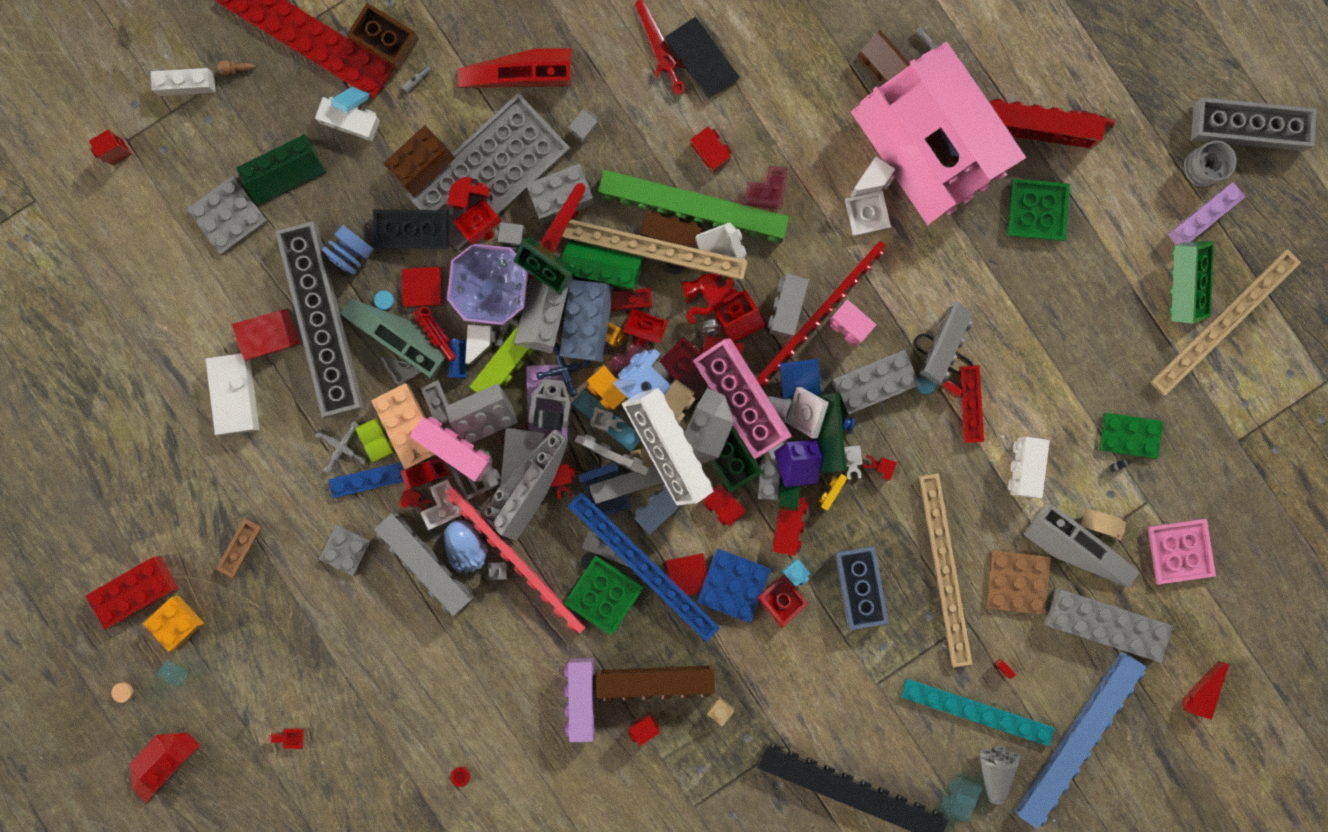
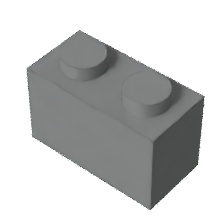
[757,460,780,500]

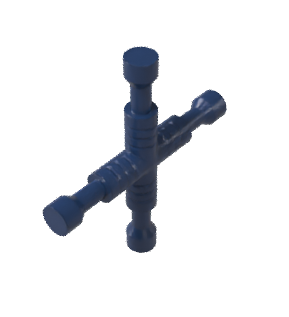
[536,343,592,397]

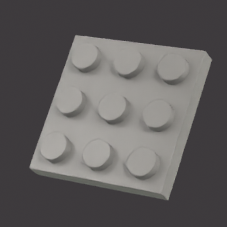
[187,175,268,255]

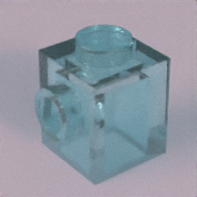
[155,659,188,688]

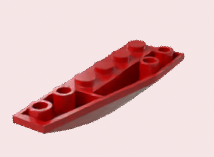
[458,48,572,88]

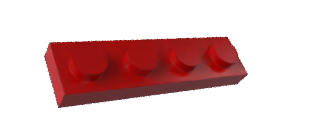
[959,365,984,443]

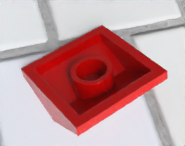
[757,574,808,628]

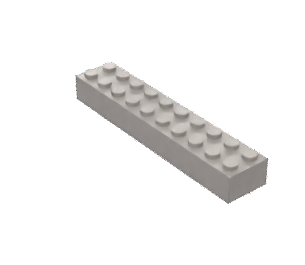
[275,221,364,418]

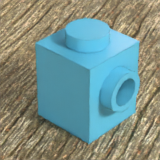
[782,558,810,586]

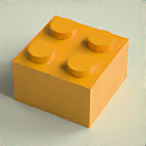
[587,366,628,411]
[143,596,205,652]

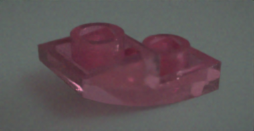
[609,341,645,373]

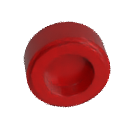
[450,766,471,787]

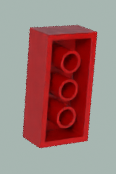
[85,556,179,629]

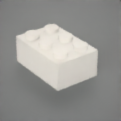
[1008,437,1050,498]

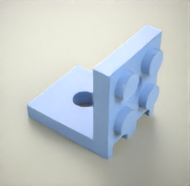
[612,349,671,399]

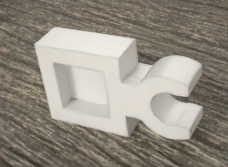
[844,445,862,480]

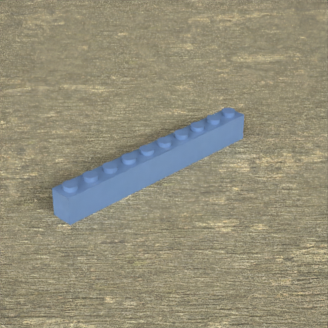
[1014,652,1146,829]

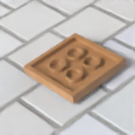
[986,550,1051,615]

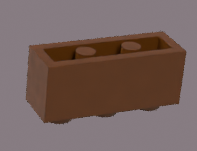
[640,211,702,249]

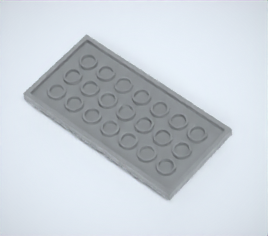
[407,93,570,252]

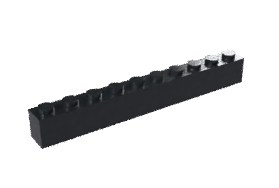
[757,742,948,832]

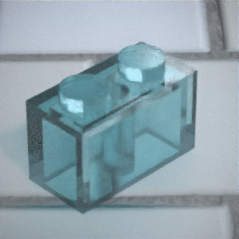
[943,775,982,823]

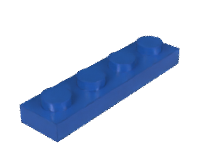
[328,462,405,498]

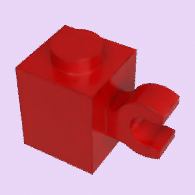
[550,464,575,499]

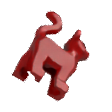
[682,273,740,324]

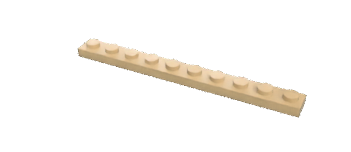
[561,220,748,281]
[1150,249,1301,396]
[919,473,972,667]

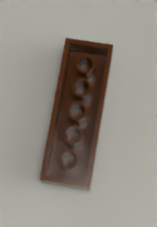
[596,665,715,701]

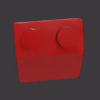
[713,289,765,343]

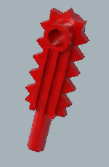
[413,307,456,362]

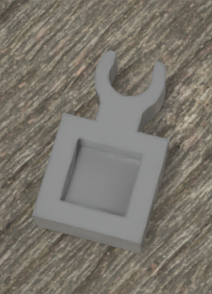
[589,407,625,432]

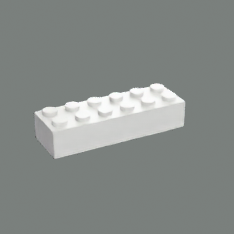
[622,388,713,505]

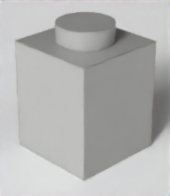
[569,110,599,143]

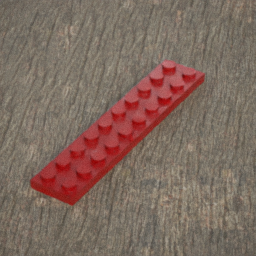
[214,0,395,100]

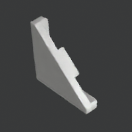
[380,357,423,387]

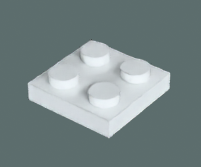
[845,190,891,237]
[786,387,829,438]

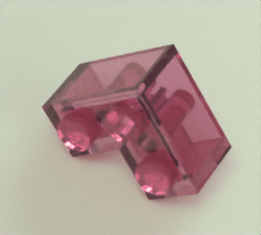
[743,165,788,210]

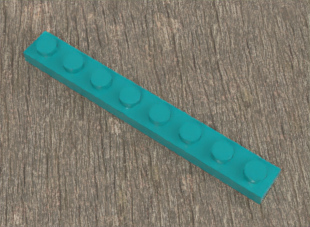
[901,678,1055,746]

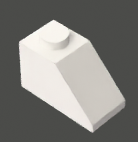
[465,325,496,365]

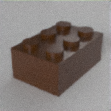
[346,3,419,70]
[383,125,455,197]

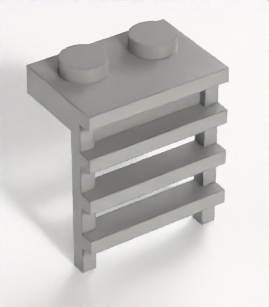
[447,449,501,500]

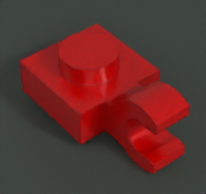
[269,728,304,749]

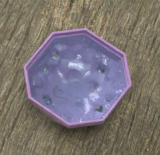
[447,244,528,325]

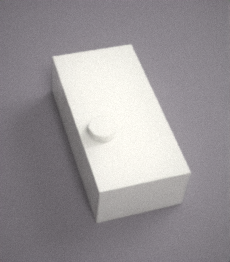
[205,353,260,436]

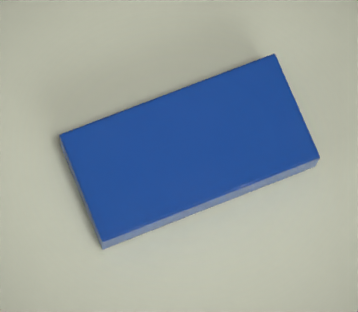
[448,339,467,379]

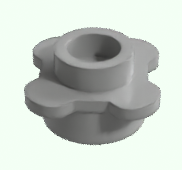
[703,320,722,336]

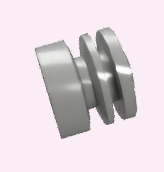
[1184,141,1237,187]

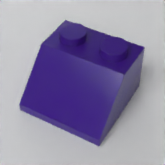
[774,440,822,487]

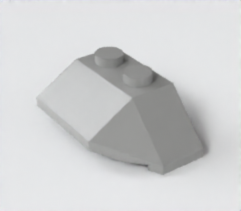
[684,388,734,464]

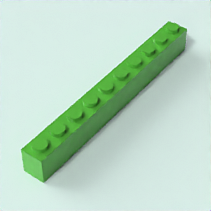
[598,170,789,243]

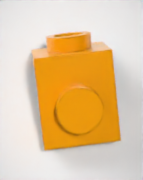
[606,322,625,348]

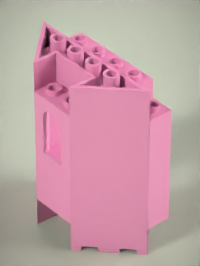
[851,42,1026,225]

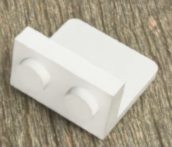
[695,222,747,260]

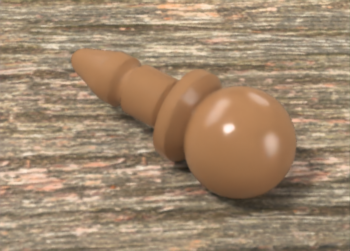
[217,60,255,76]

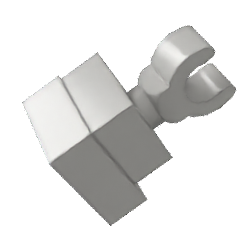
[488,562,509,580]

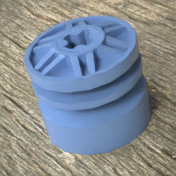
[322,224,374,275]

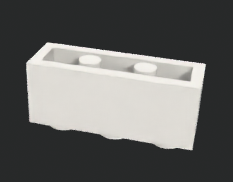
[151,68,216,96]
[315,97,380,141]

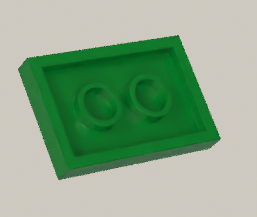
[1099,413,1163,459]

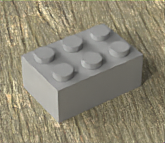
[526,164,595,225]
[767,274,809,339]
[446,383,518,443]

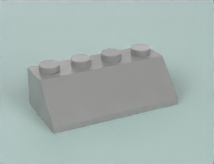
[514,277,569,354]
[917,301,973,385]

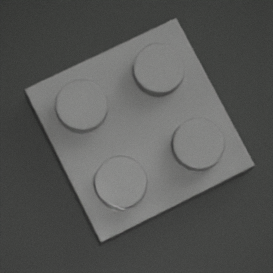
[319,525,372,576]

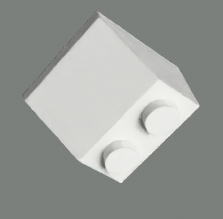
[850,157,895,197]

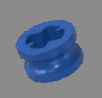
[842,415,855,434]

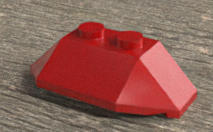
[129,732,201,803]

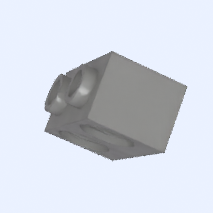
[495,222,527,250]

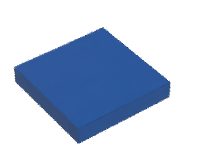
[780,359,821,400]

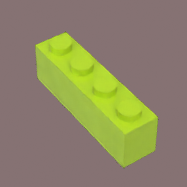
[469,327,535,392]

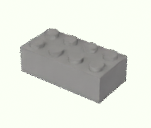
[832,350,920,415]

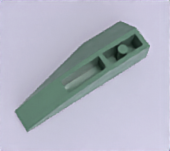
[340,298,450,379]

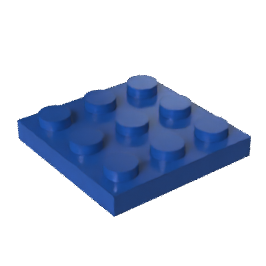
[696,548,771,623]

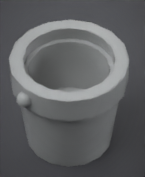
[768,396,792,424]

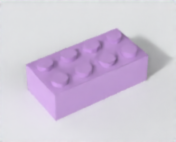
[564,658,595,742]

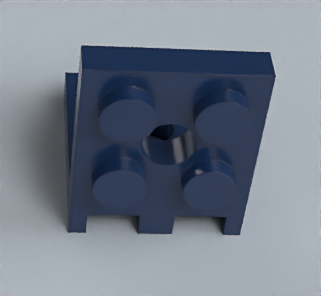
[578,463,632,516]

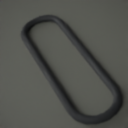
[914,334,974,375]

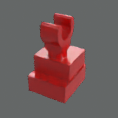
[862,455,897,481]
[398,486,433,511]

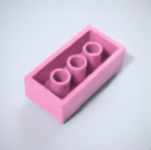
[409,417,492,482]

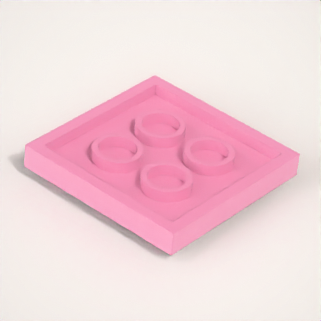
[1147,519,1216,584]

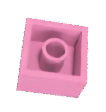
[828,300,876,346]

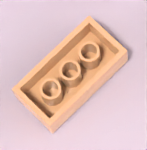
[371,383,437,469]

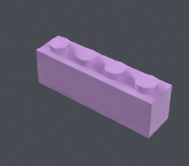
[1167,182,1246,244]

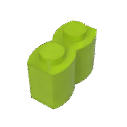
[355,418,395,463]

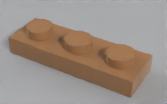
[216,518,263,578]

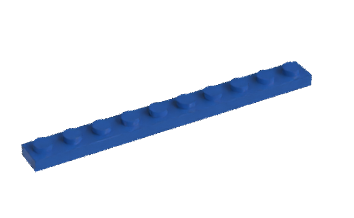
[568,492,720,642]

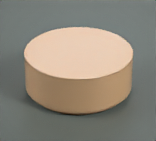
[111,682,133,703]

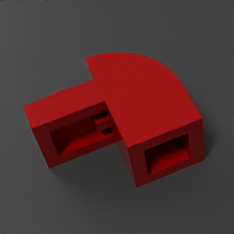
[447,177,491,210]
[401,458,450,490]

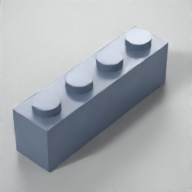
[634,484,681,535]

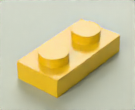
[819,474,847,511]

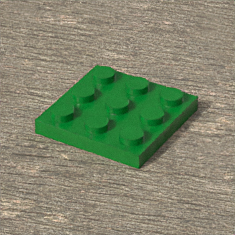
[1007,178,1070,242]
[563,555,644,636]

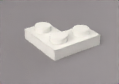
[420,479,462,530]

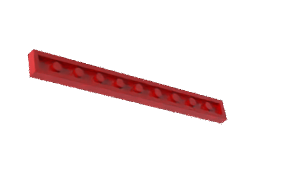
[756,241,886,388]

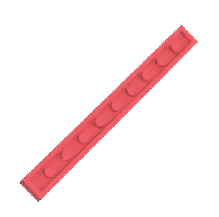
[446,486,585,634]

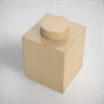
[706,696,734,726]

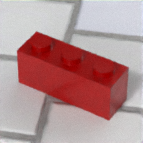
[772,498,808,556]

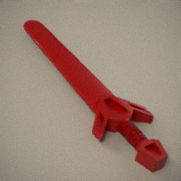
[635,0,685,96]
[528,183,586,279]

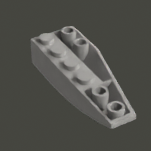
[481,429,568,541]
[1023,504,1140,588]

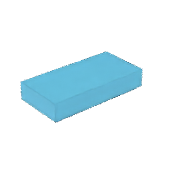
[331,86,370,113]

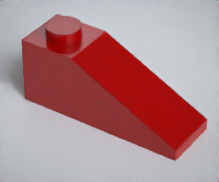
[1183,661,1229,720]

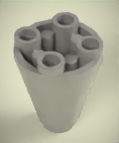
[980,746,1020,804]

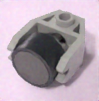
[528,379,571,431]

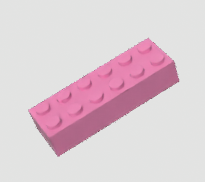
[693,338,792,459]

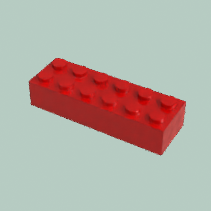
[990,99,1106,149]

